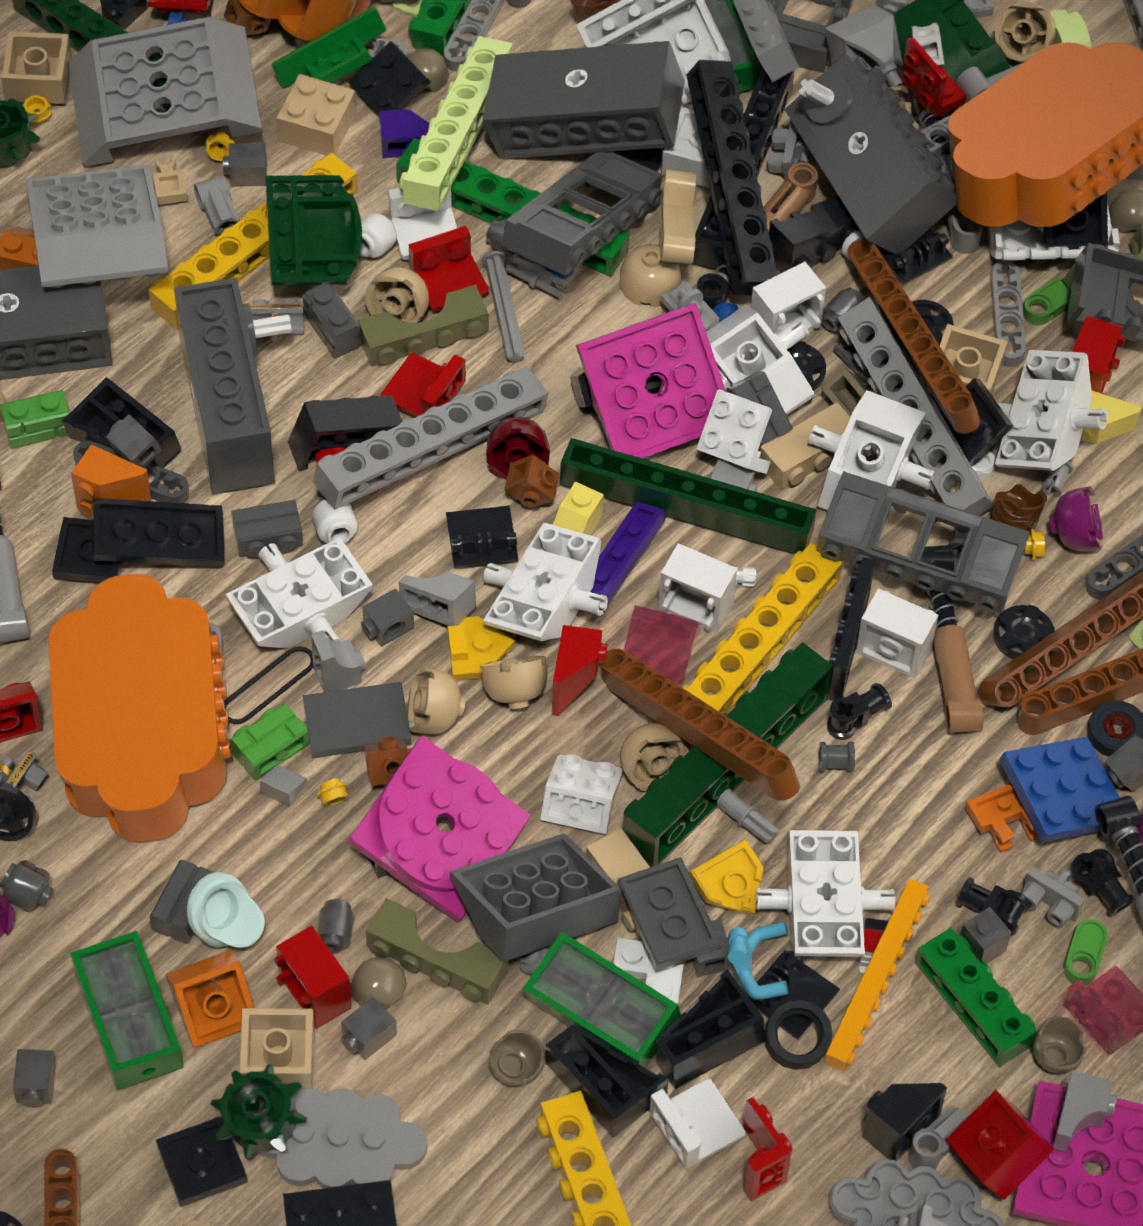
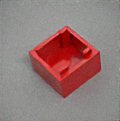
[1072,316,1126,395]
[274,925,352,1029]
[946,1089,1055,1200]

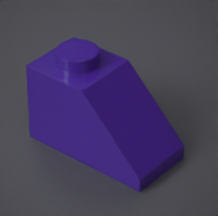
[379,109,429,159]

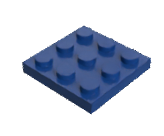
[999,737,1120,842]

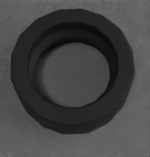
[765,999,832,1070]

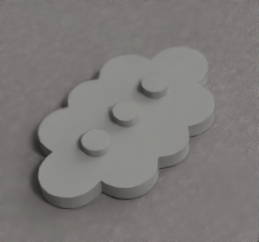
[258,1088,427,1188]
[829,1160,1005,1226]

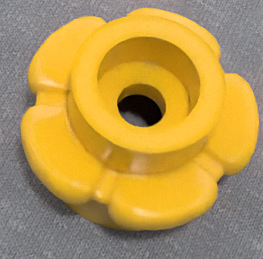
[24,95,52,124]
[206,132,235,161]
[1025,529,1045,561]
[316,778,349,806]

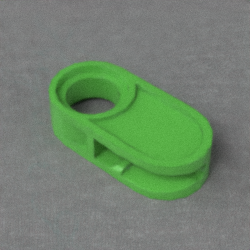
[1023,278,1071,325]
[1064,919,1108,986]

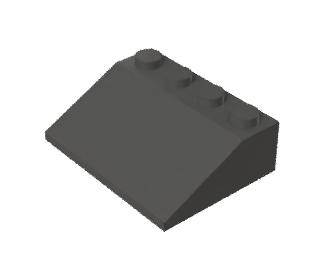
[449,833,622,962]

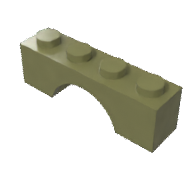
[358,285,489,367]
[366,898,508,1005]

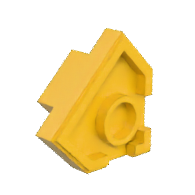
[446,616,515,681]
[689,839,764,916]

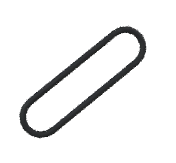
[224,646,313,724]

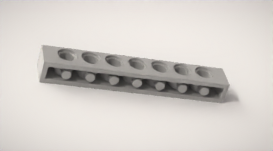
[838,297,993,515]
[313,366,548,510]

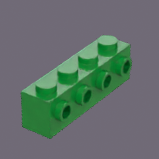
[915,927,1037,1068]

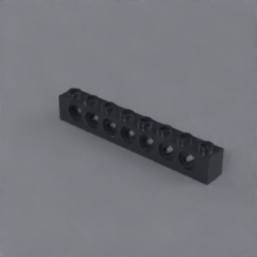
[686,60,779,296]
[693,67,794,270]

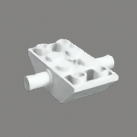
[706,305,815,415]
[995,350,1108,471]
[808,390,935,511]
[483,522,608,641]
[225,537,373,649]
[756,830,895,957]

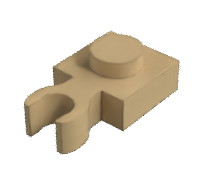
[152,154,188,205]

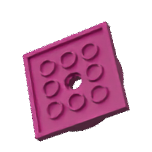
[575,303,726,458]
[347,735,531,922]
[1012,1081,1143,1226]

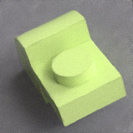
[1050,9,1092,49]

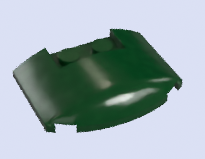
[892,0,1010,83]
[265,175,362,286]

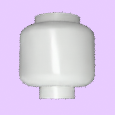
[360,213,397,259]
[312,499,358,544]

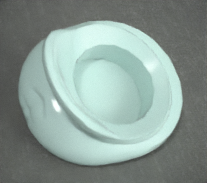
[187,872,265,948]

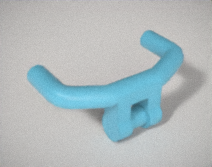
[728,921,788,1000]

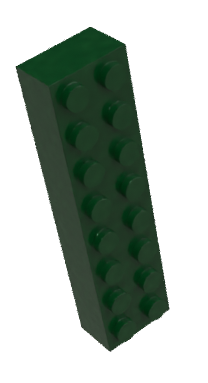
[622,642,833,867]

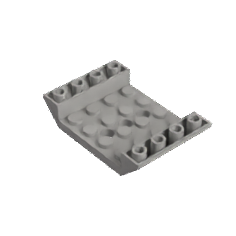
[68,17,262,167]
[26,165,169,288]

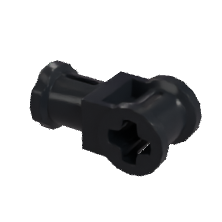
[827,683,892,740]
[1072,849,1135,917]
[956,877,1031,936]

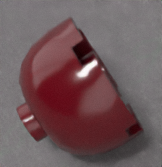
[486,417,550,479]

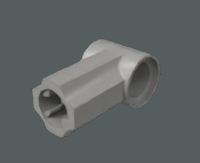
[194,175,240,234]
[908,1106,969,1169]

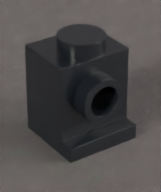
[100,0,148,30]

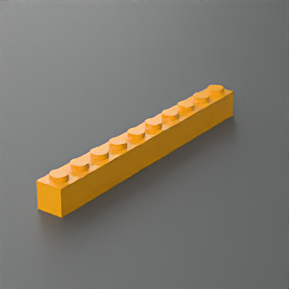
[824,878,930,1072]

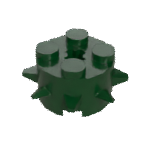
[0,98,40,168]
[211,1064,307,1159]

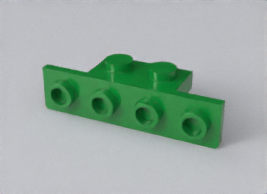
[271,7,387,88]

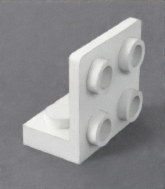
[388,188,457,260]
[696,390,772,474]
[540,754,623,834]
[649,1079,746,1170]

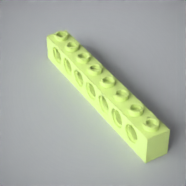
[399,36,513,211]

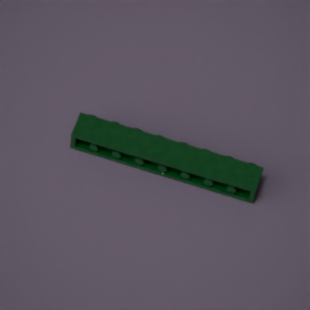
[560,438,817,554]

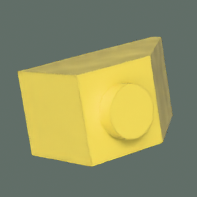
[1080,390,1142,444]
[553,482,604,535]

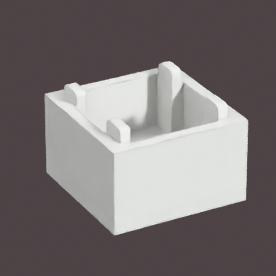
[662,107,710,188]
[751,262,826,334]
[658,543,737,633]
[856,589,938,679]

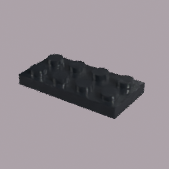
[91,498,224,568]
[829,557,876,701]

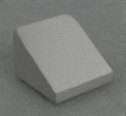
[260,764,307,806]

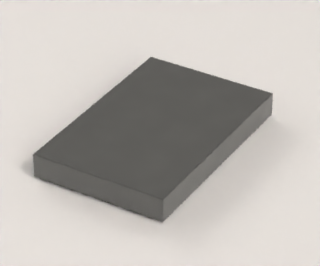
[303,682,411,758]
[617,857,721,971]

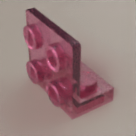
[624,605,702,685]
[1063,966,1143,1056]

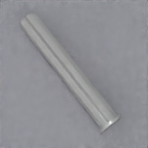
[482,251,525,363]

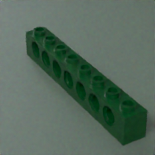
[12,0,171,111]

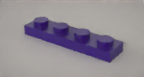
[590,501,666,611]

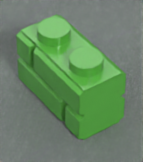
[0,390,69,448]
[230,704,310,780]

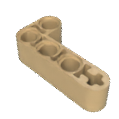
[659,169,696,264]

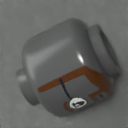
[0,860,53,911]

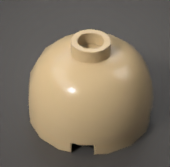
[995,1,1056,61]
[620,244,681,307]
[365,267,429,323]
[480,656,547,709]
[407,667,465,734]
[620,723,689,791]

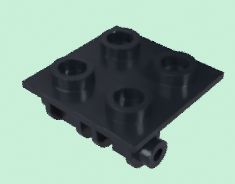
[875,229,953,284]
[446,505,518,568]
[747,950,840,1039]

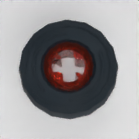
[1088,701,1143,757]

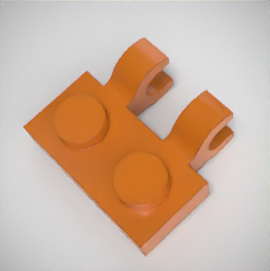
[966,783,1039,853]

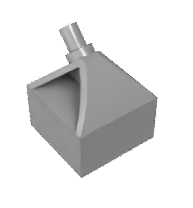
[825,4,903,86]

